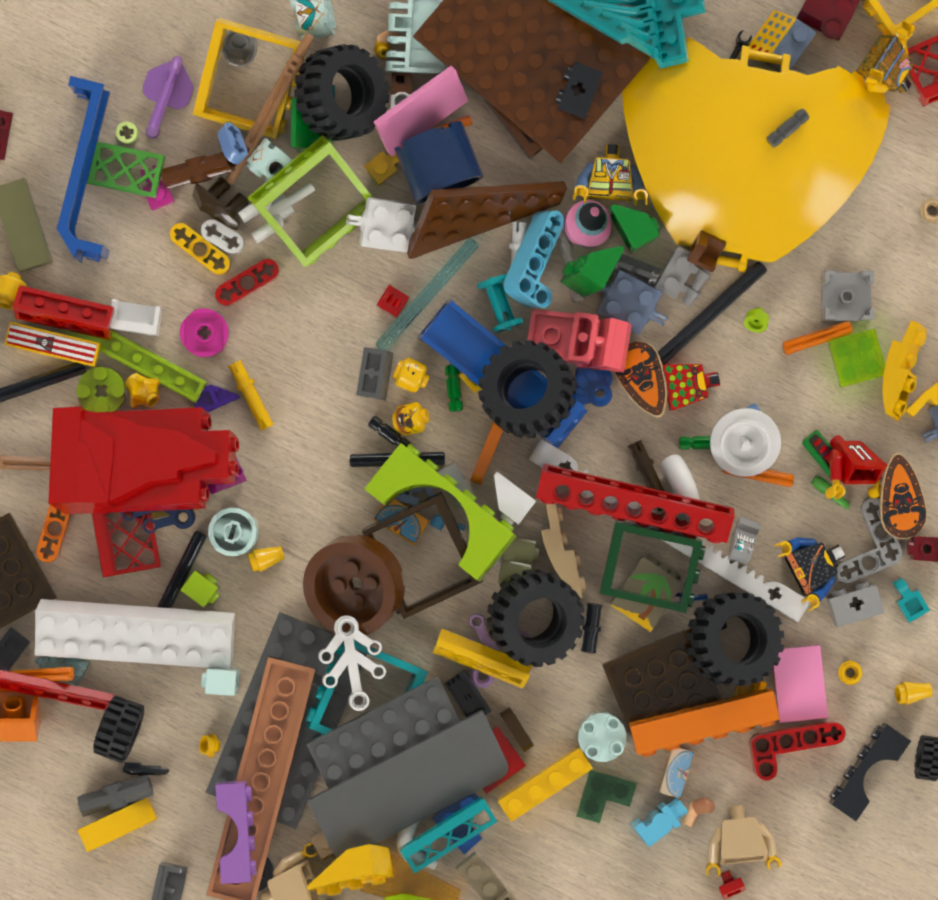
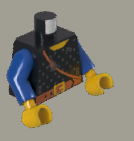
[774,537,845,612]

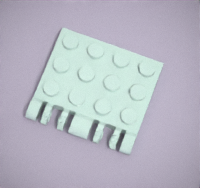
[385,0,448,75]

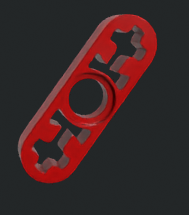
[215,259,279,306]

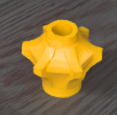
[125,373,160,409]

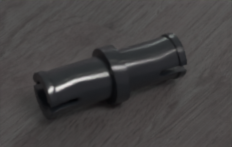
[581,603,603,653]

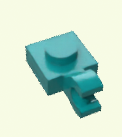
[892,578,930,623]

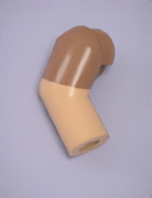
[682,798,715,827]

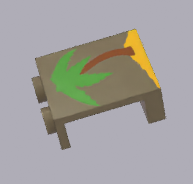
[610,555,683,632]

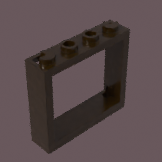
[362,491,483,619]

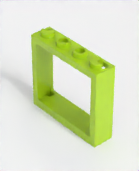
[247,135,373,267]

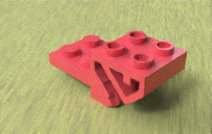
[527,309,632,372]

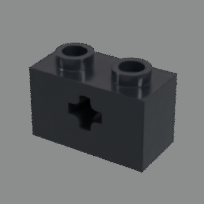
[555,62,603,120]

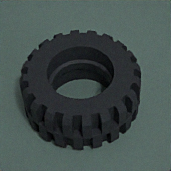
[294,44,389,141]
[478,340,576,439]
[487,569,585,667]
[686,592,785,686]

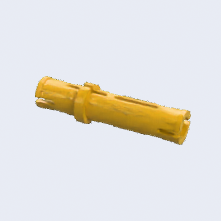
[228,360,274,431]

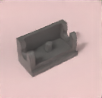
[356,347,394,401]
[152,862,188,900]

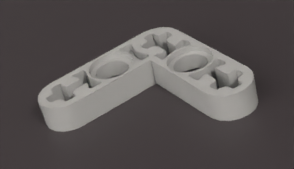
[835,498,903,583]

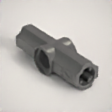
[77,775,154,817]

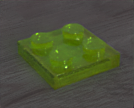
[827,328,885,388]

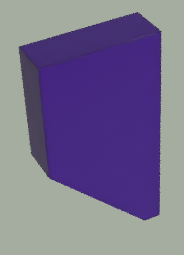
[193,384,240,413]

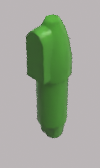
[811,476,850,509]

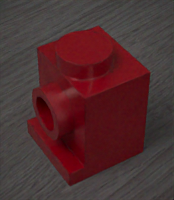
[907,536,938,562]

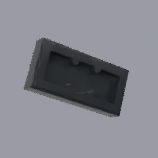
[0,627,31,672]

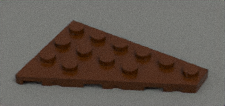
[407,181,567,259]

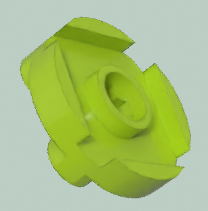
[76,367,126,412]

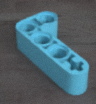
[503,211,564,308]

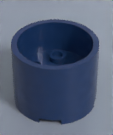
[394,121,484,204]

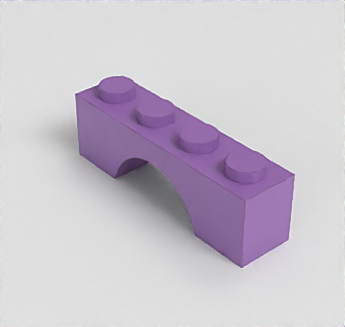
[215,781,257,884]

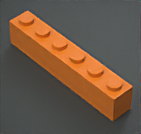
[629,688,780,757]

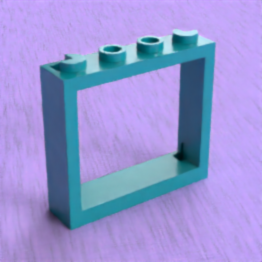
[305,639,428,734]

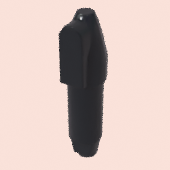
[123,762,169,776]

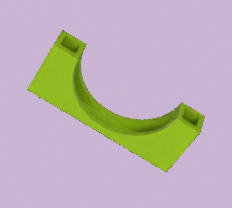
[364,443,517,582]

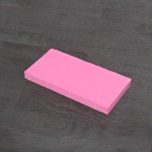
[373,66,468,157]

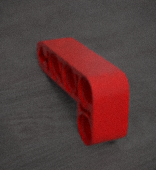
[749,721,846,781]

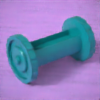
[477,274,524,333]

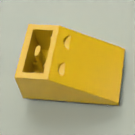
[307,844,394,896]

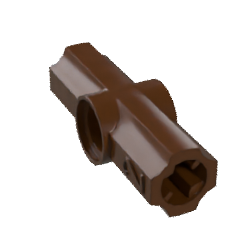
[161,152,236,189]

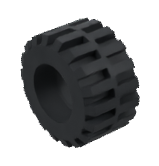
[93,696,144,763]

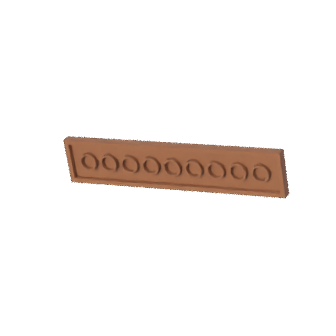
[206,657,316,900]

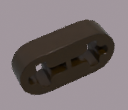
[500,707,534,752]

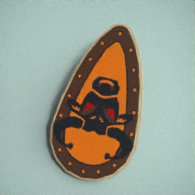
[614,340,667,418]
[880,453,927,539]

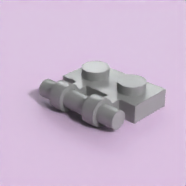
[654,245,712,307]

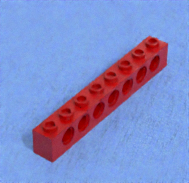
[536,463,735,544]

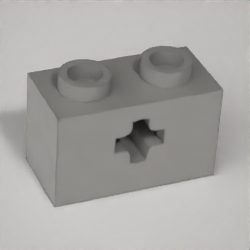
[826,582,885,627]

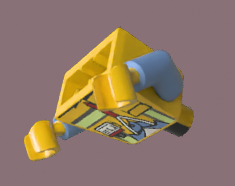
[572,144,648,206]

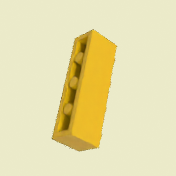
[497,746,593,822]

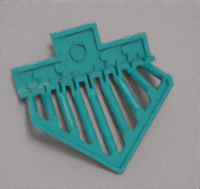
[547,0,706,69]

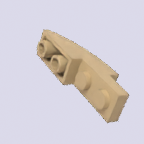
[540,503,586,598]

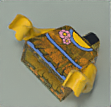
[856,21,915,94]

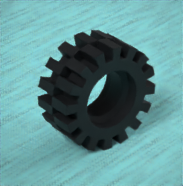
[914,735,938,781]

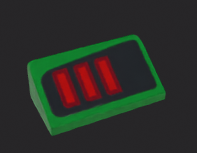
[802,430,833,478]

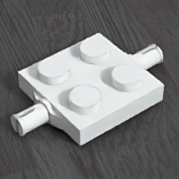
[346,197,417,252]

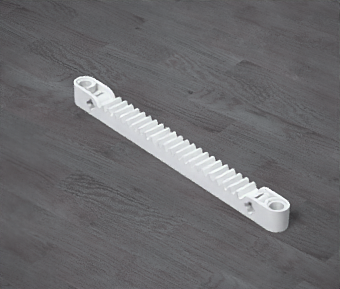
[528,439,810,622]

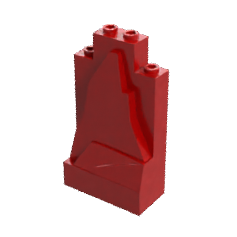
[48,406,239,514]

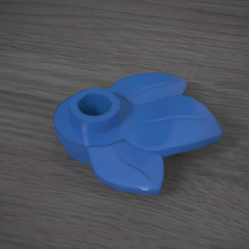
[572,367,613,407]

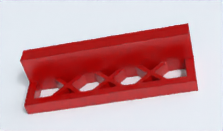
[12,285,115,340]

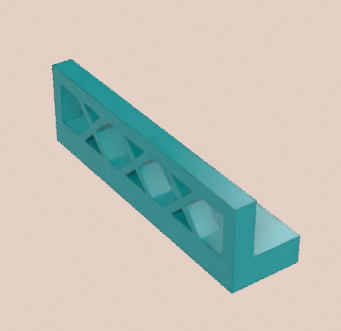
[399,796,498,874]

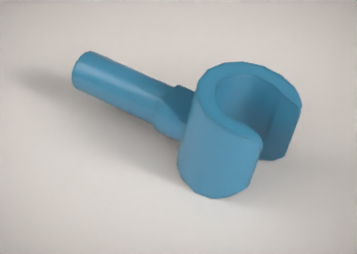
[430,515,466,531]

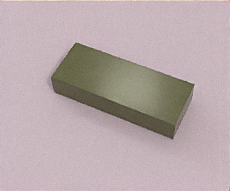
[0,178,53,273]

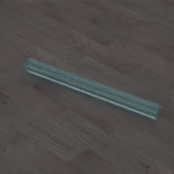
[376,238,479,350]

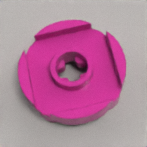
[180,308,229,357]

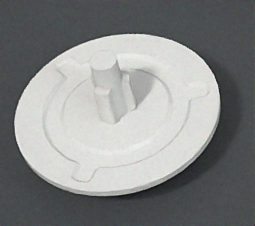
[710,408,781,477]

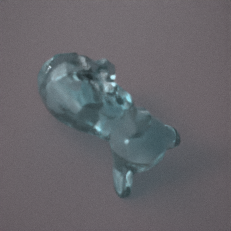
[35,656,90,686]

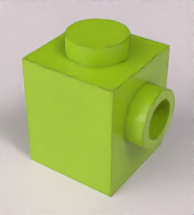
[181,570,220,607]

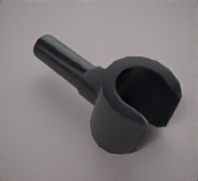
[729,30,752,59]

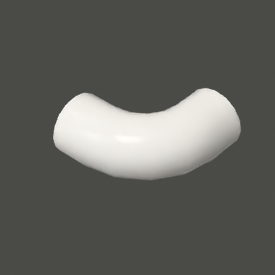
[661,455,700,520]

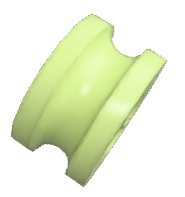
[116,121,139,145]

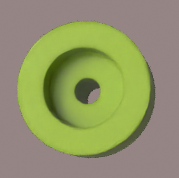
[744,307,770,333]

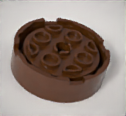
[303,535,405,635]

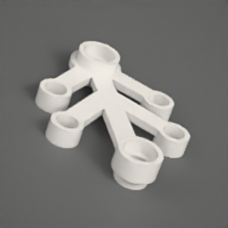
[318,615,386,711]

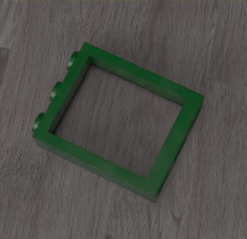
[600,520,706,613]

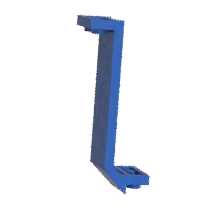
[57,76,110,263]
[417,300,588,448]

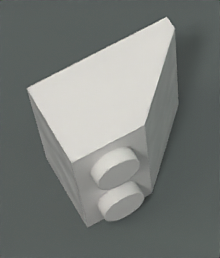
[493,472,536,525]

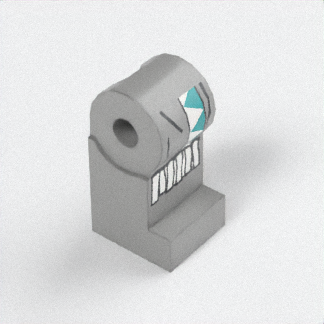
[728,516,761,565]

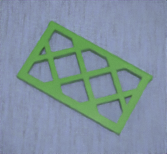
[87,142,165,198]

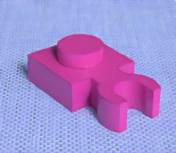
[140,165,175,211]

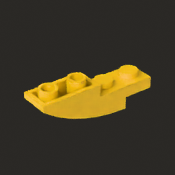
[883,320,928,422]

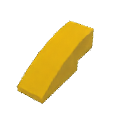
[77,797,158,852]

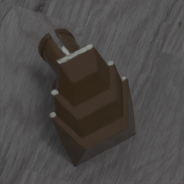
[192,177,249,230]

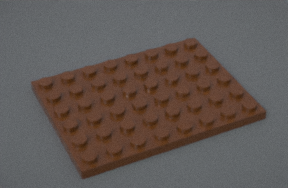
[413,0,651,164]

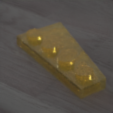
[360,844,460,900]

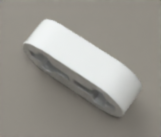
[201,220,244,255]

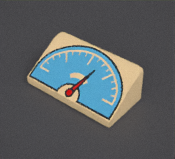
[658,747,695,799]

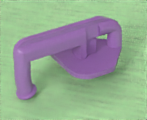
[143,56,194,139]

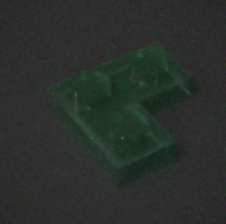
[576,770,637,823]

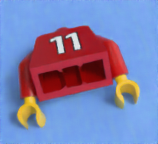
[825,435,888,500]

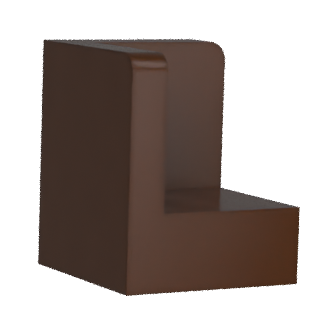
[687,230,726,272]

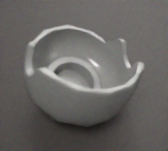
[222,30,258,67]

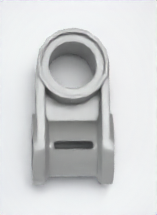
[438,461,473,509]

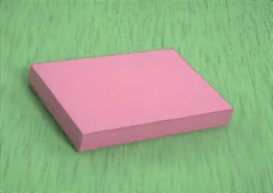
[773,645,828,723]

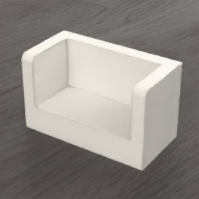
[110,299,163,337]

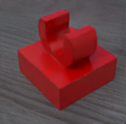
[376,285,410,318]
[719,870,746,900]

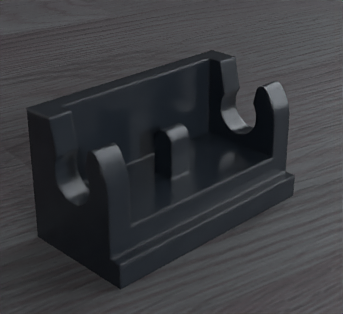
[445,669,492,717]

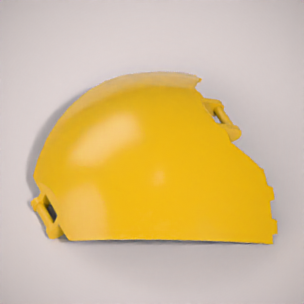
[622,37,890,272]

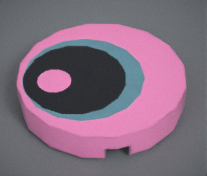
[564,200,612,249]

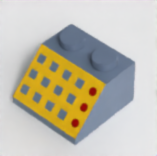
[748,10,816,72]

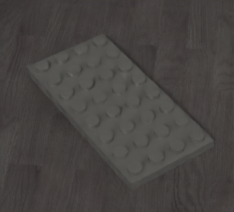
[205,612,367,829]

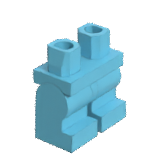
[630,798,688,847]

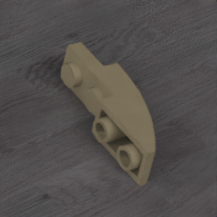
[456,851,516,900]

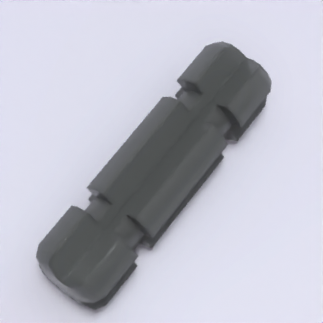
[766,109,810,148]

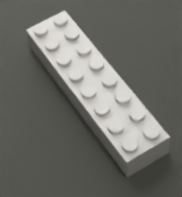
[35,599,235,669]

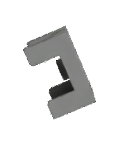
[821,271,874,322]

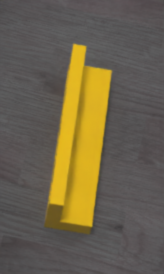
[432,629,532,689]

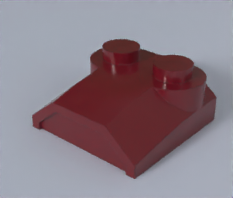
[796,0,860,41]

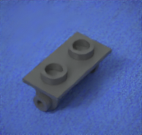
[611,254,660,287]

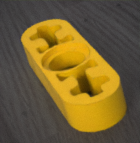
[170,223,231,275]

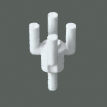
[238,183,315,244]

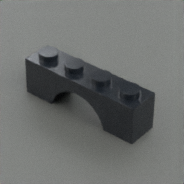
[829,723,911,821]

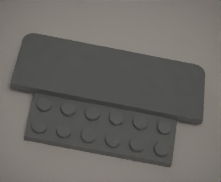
[306,676,508,858]

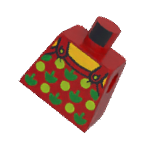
[663,364,720,411]

